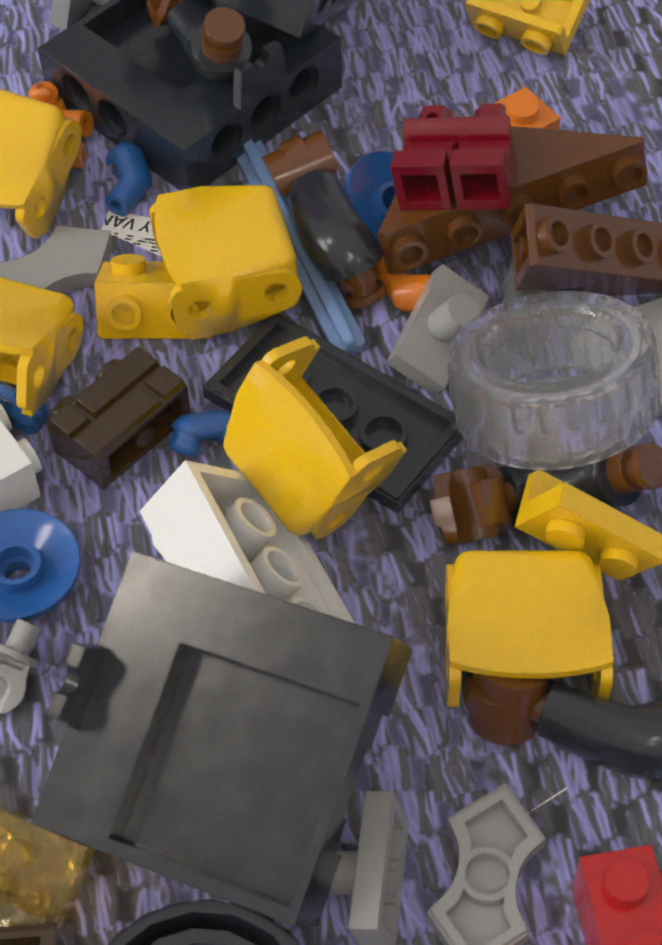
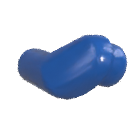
[104,142,152,217]
[169,410,231,457]

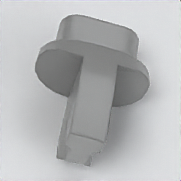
[0,619,42,714]

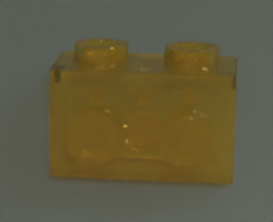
[0,805,95,929]

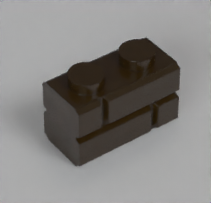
[47,346,191,489]

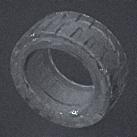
[447,291,660,470]

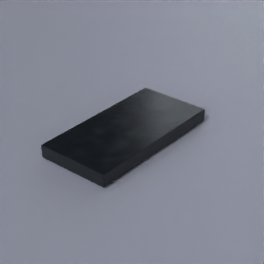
[202,313,469,514]

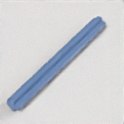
[237,139,366,356]

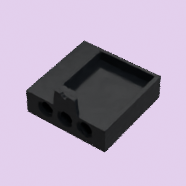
[37,0,342,191]
[31,550,412,927]

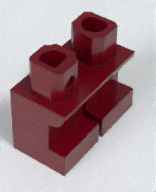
[390,103,516,211]

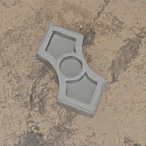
[0,226,113,293]
[427,783,546,945]

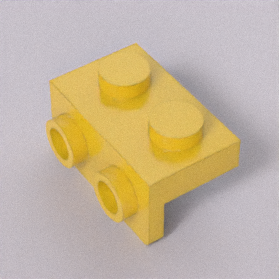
[465,0,589,55]
[94,254,213,339]
[515,470,662,580]

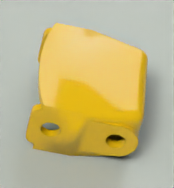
[0,88,81,239]
[149,185,302,340]
[0,277,84,417]
[223,336,407,539]
[445,550,614,707]

